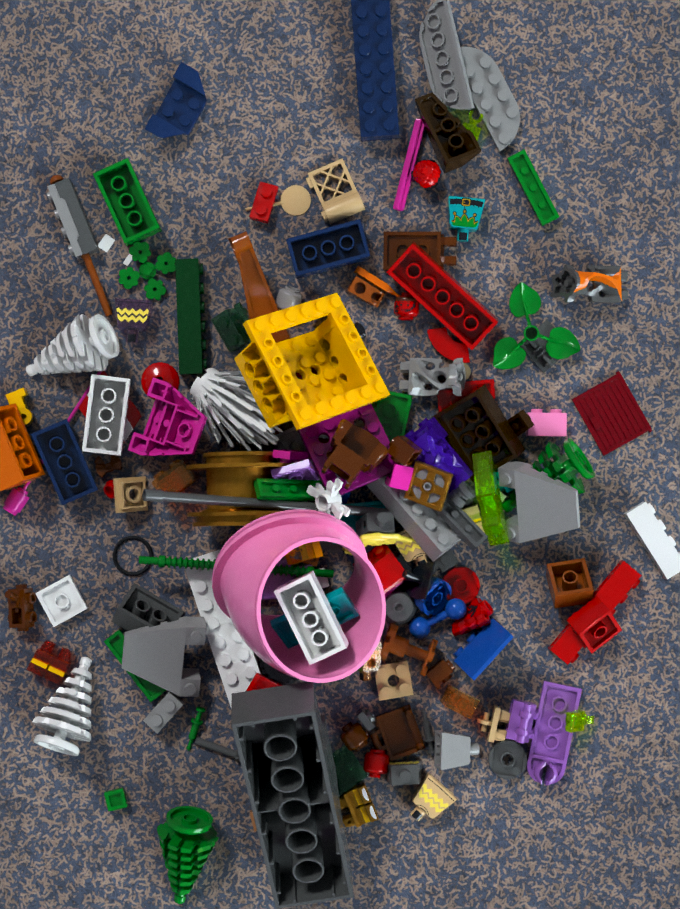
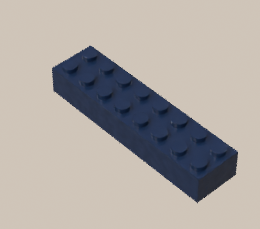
[350,0,399,142]

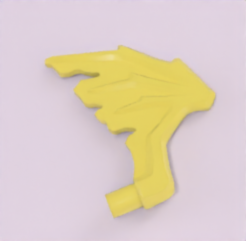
[342,532,413,556]

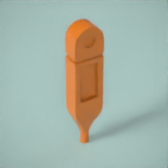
[354,266,401,297]

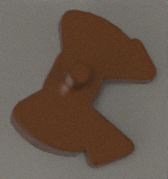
[94,455,122,478]

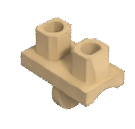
[477,705,510,743]

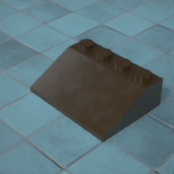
[432,384,525,482]

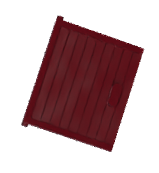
[571,371,652,456]

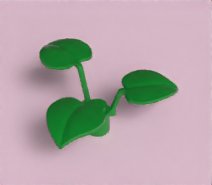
[493,282,580,369]

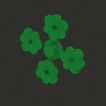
[118,241,176,300]

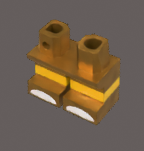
[339,783,379,827]

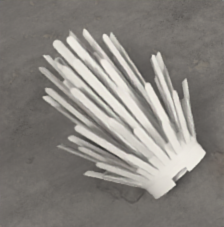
[190,368,283,451]

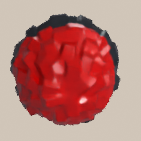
[411,159,442,191]

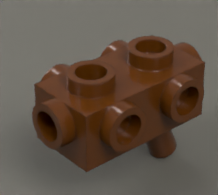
[5,584,37,631]

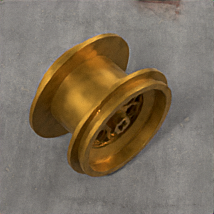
[187,451,293,526]

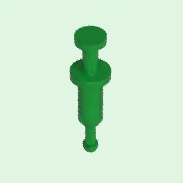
[186,707,206,750]

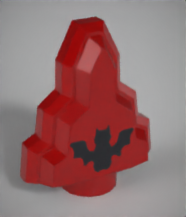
[452,598,494,636]

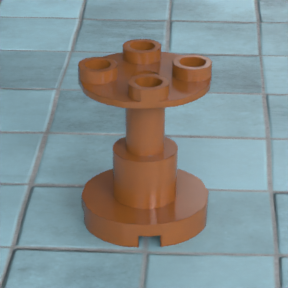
[378,623,438,677]

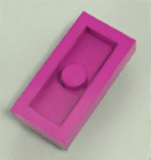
[272,450,309,463]

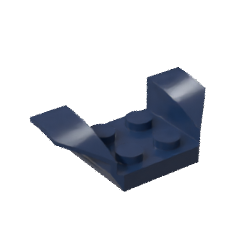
[145,62,207,138]

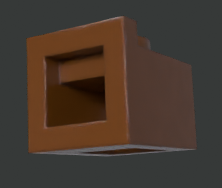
[426,658,455,689]

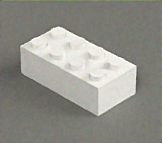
[82,374,131,456]
[274,571,349,665]

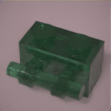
[211,302,251,353]

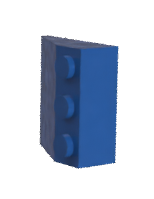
[453,617,514,680]

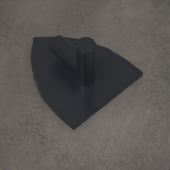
[402,562,435,600]

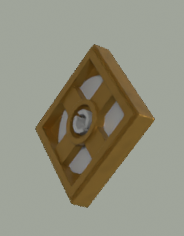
[404,460,453,512]

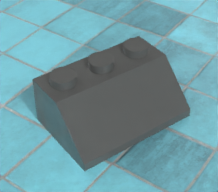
[111,583,184,631]

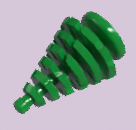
[502,438,595,513]
[157,806,219,904]

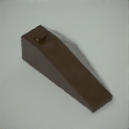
[415,92,481,174]

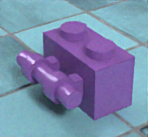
[505,698,539,744]

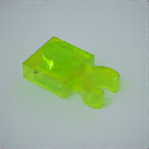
[463,110,483,140]

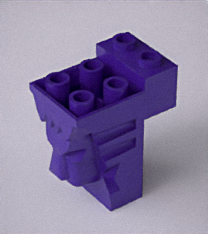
[405,417,474,494]

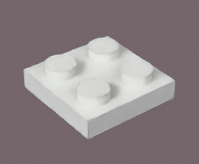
[35,575,88,627]

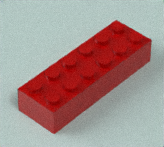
[387,242,499,350]

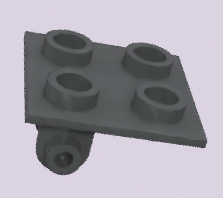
[520,320,559,373]

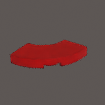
[427,327,470,363]

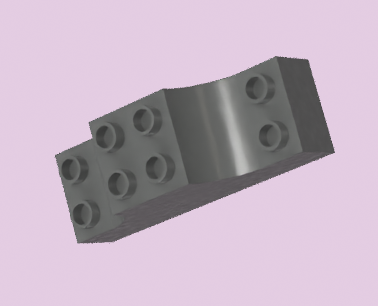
[231,682,354,909]

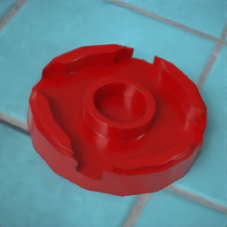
[443,566,480,604]

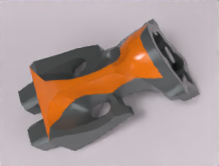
[550,264,628,304]

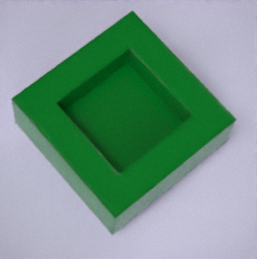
[104,787,128,812]

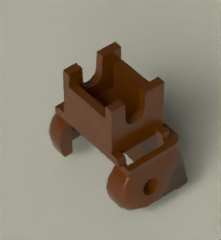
[321,419,389,490]

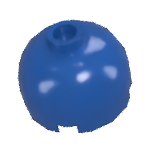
[413,576,452,616]

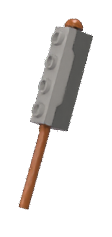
[47,175,113,317]

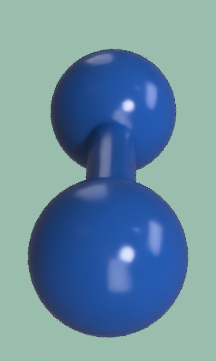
[409,598,467,638]

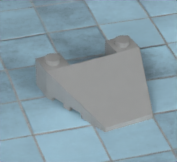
[498,460,580,543]
[121,616,206,697]

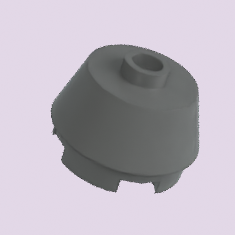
[385,587,417,626]

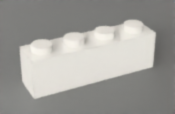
[624,502,680,580]

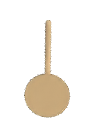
[245,185,311,216]

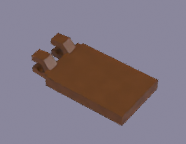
[383,232,457,270]

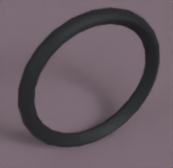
[113,536,153,576]

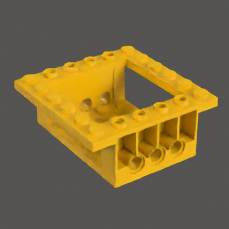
[234,293,390,430]

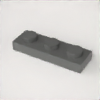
[435,494,488,551]

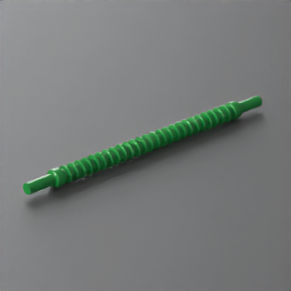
[139,555,334,578]

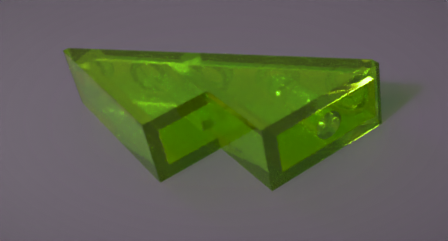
[472,451,509,546]

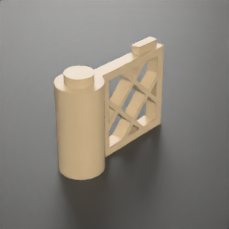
[306,158,365,225]

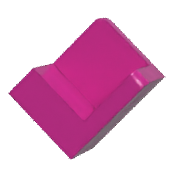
[385,464,414,491]

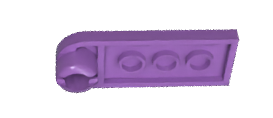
[526,680,582,785]

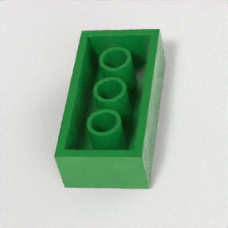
[93,158,162,247]

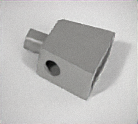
[434,730,480,770]

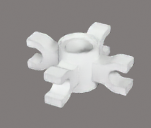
[306,478,351,519]

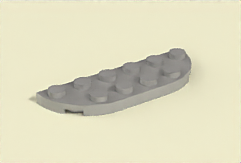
[419,0,475,110]
[460,46,520,152]

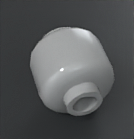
[275,285,303,310]

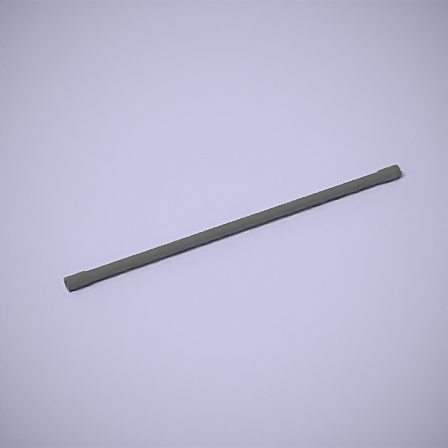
[142,489,395,519]

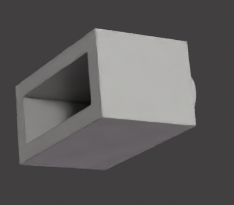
[143,692,185,733]

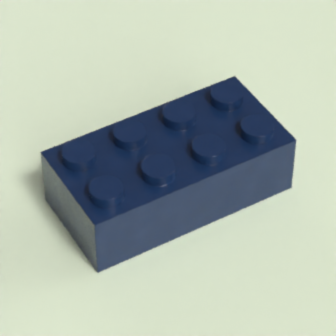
[286,219,370,279]
[31,418,98,505]

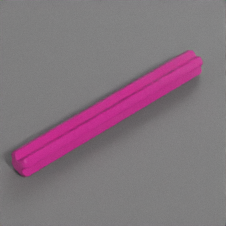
[393,119,425,211]

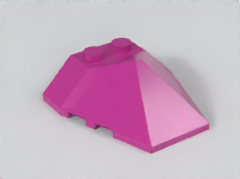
[128,377,207,456]

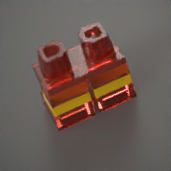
[26,640,72,685]

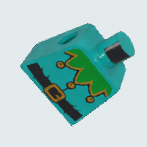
[447,196,485,242]

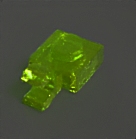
[565,710,594,733]

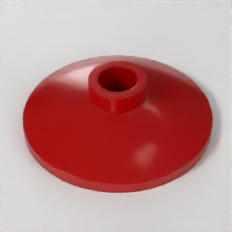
[141,362,179,399]

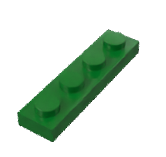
[507,149,559,227]
[253,478,325,501]
[104,629,166,702]

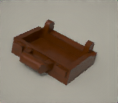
[370,704,425,761]

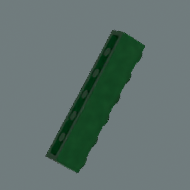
[175,258,207,376]

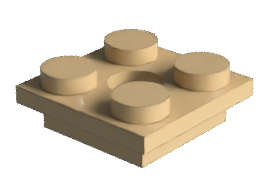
[113,476,148,513]
[373,660,414,701]

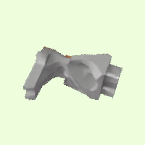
[399,358,466,396]

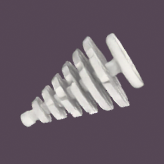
[26,314,119,376]
[32,657,92,756]

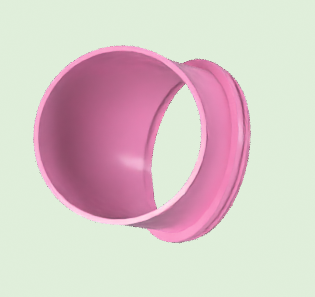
[212,509,386,683]

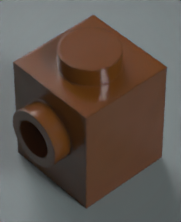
[388,436,422,466]

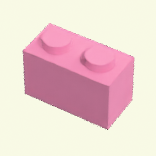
[526,409,567,437]

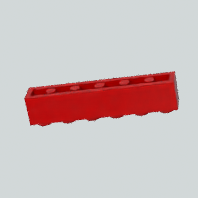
[548,560,642,665]

